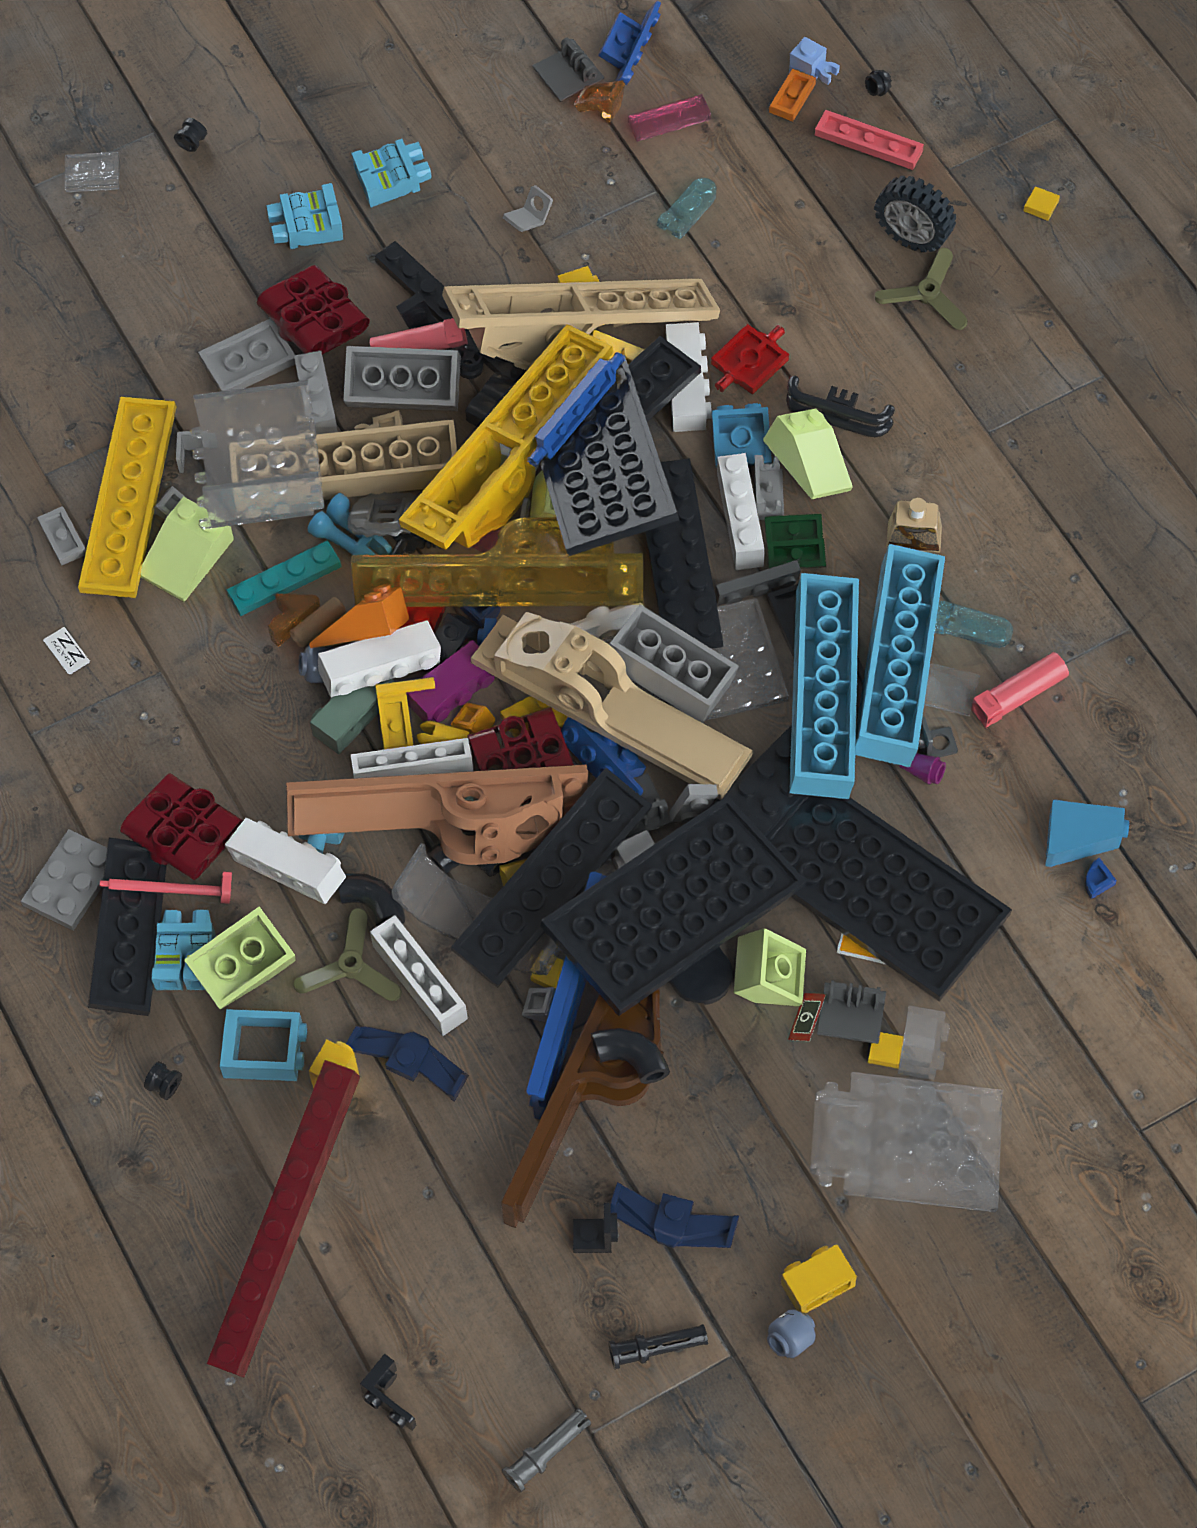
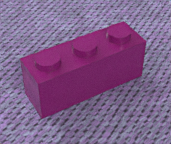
[406,640,495,722]

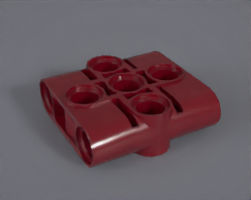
[257,265,370,355]
[467,706,574,803]
[120,773,243,880]

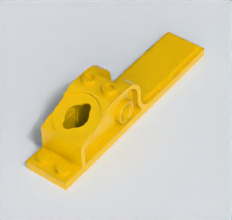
[398,324,614,550]

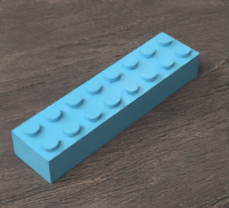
[855,544,945,767]
[789,573,859,799]

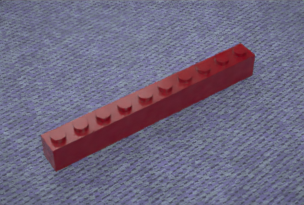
[207,1060,360,1378]

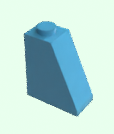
[1045,800,1129,867]

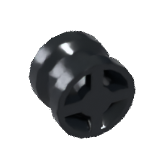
[174,118,208,152]
[457,344,484,379]
[144,1061,182,1100]

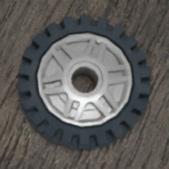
[874,175,956,252]

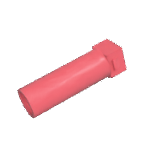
[370,318,468,350]
[971,652,1069,728]

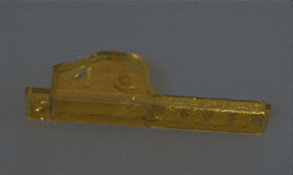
[351,517,644,607]

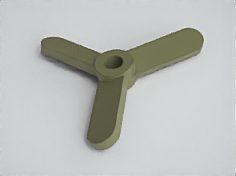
[875,248,968,330]
[294,908,402,1001]

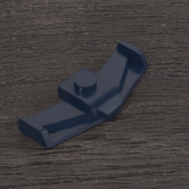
[346,1025,469,1102]
[611,1182,739,1248]

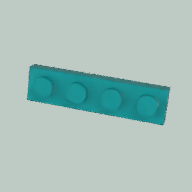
[226,540,342,617]

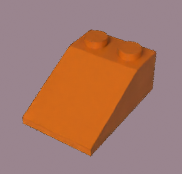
[309,584,409,649]

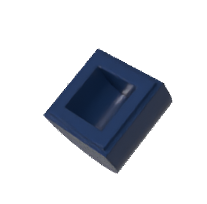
[460,587,501,628]

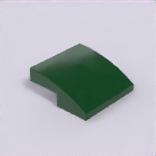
[764,514,826,569]

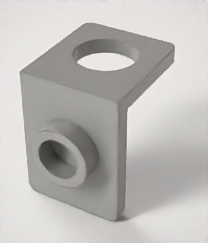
[503,185,553,232]
[176,430,218,473]

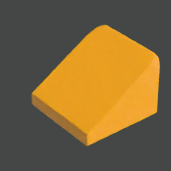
[450,703,495,734]

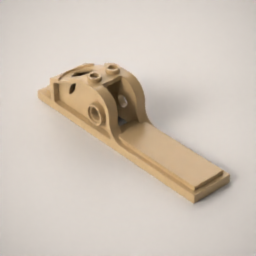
[442,279,720,371]
[471,612,752,800]

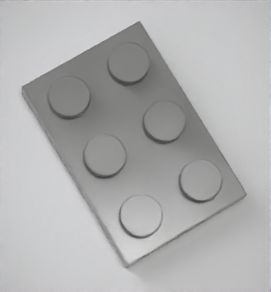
[198,319,295,398]
[21,829,107,931]

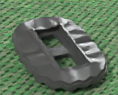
[347,492,418,537]

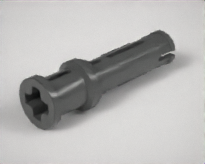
[502,1408,591,1492]

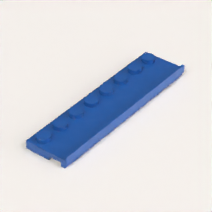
[526,872,607,1120]

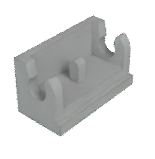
[754,455,784,520]

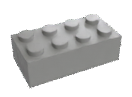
[344,346,461,411]
[609,604,739,723]

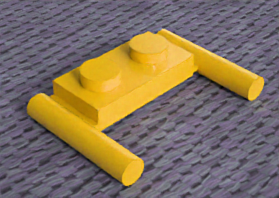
[375,677,435,750]

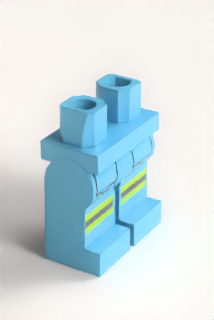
[351,139,432,208]
[266,183,343,249]
[152,910,216,990]

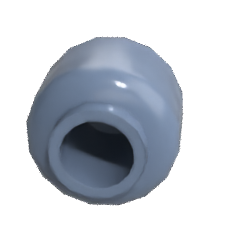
[298,646,334,683]
[767,1309,816,1358]

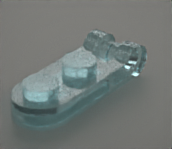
[657,178,717,239]
[935,601,1013,648]

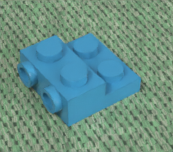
[711,403,772,468]

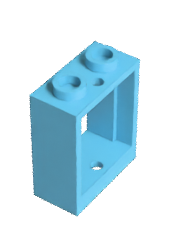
[220,1009,307,1081]

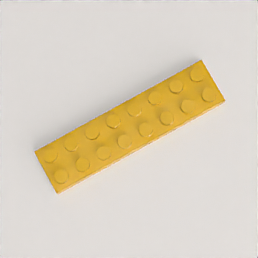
[78,397,177,598]

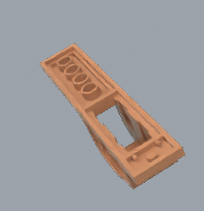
[286,765,588,865]

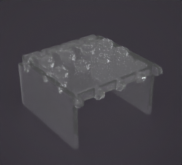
[190,380,324,529]

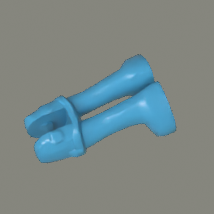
[307,493,393,569]

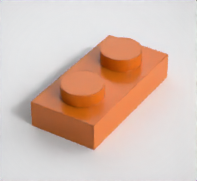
[769,68,816,122]

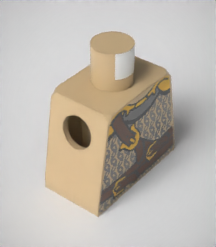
[886,498,942,552]

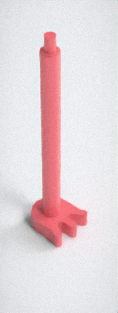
[100,871,232,904]

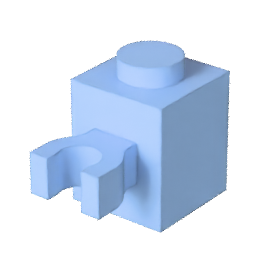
[789,37,840,85]

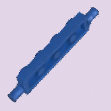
[527,352,625,467]

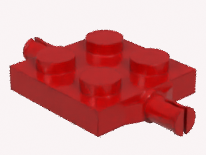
[711,324,789,395]

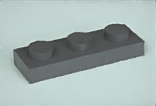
[715,560,801,605]

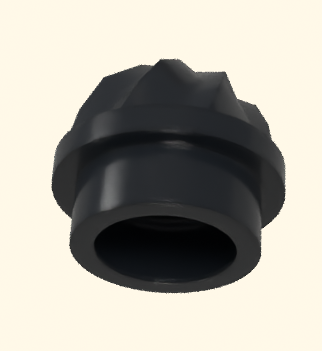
[865,70,892,96]

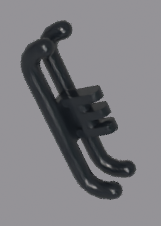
[786,375,895,438]

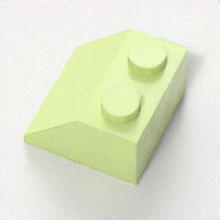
[734,928,806,1006]

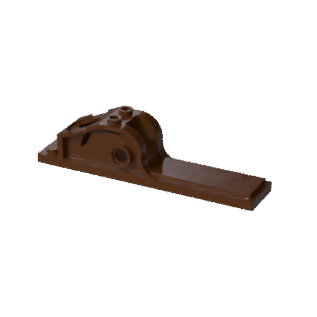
[501,988,664,1228]

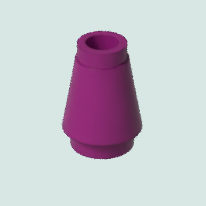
[899,753,946,785]

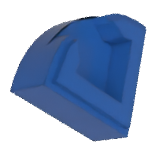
[1085,857,1117,899]

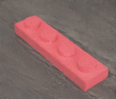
[815,110,924,170]

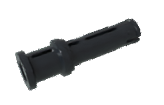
[608,1324,708,1370]

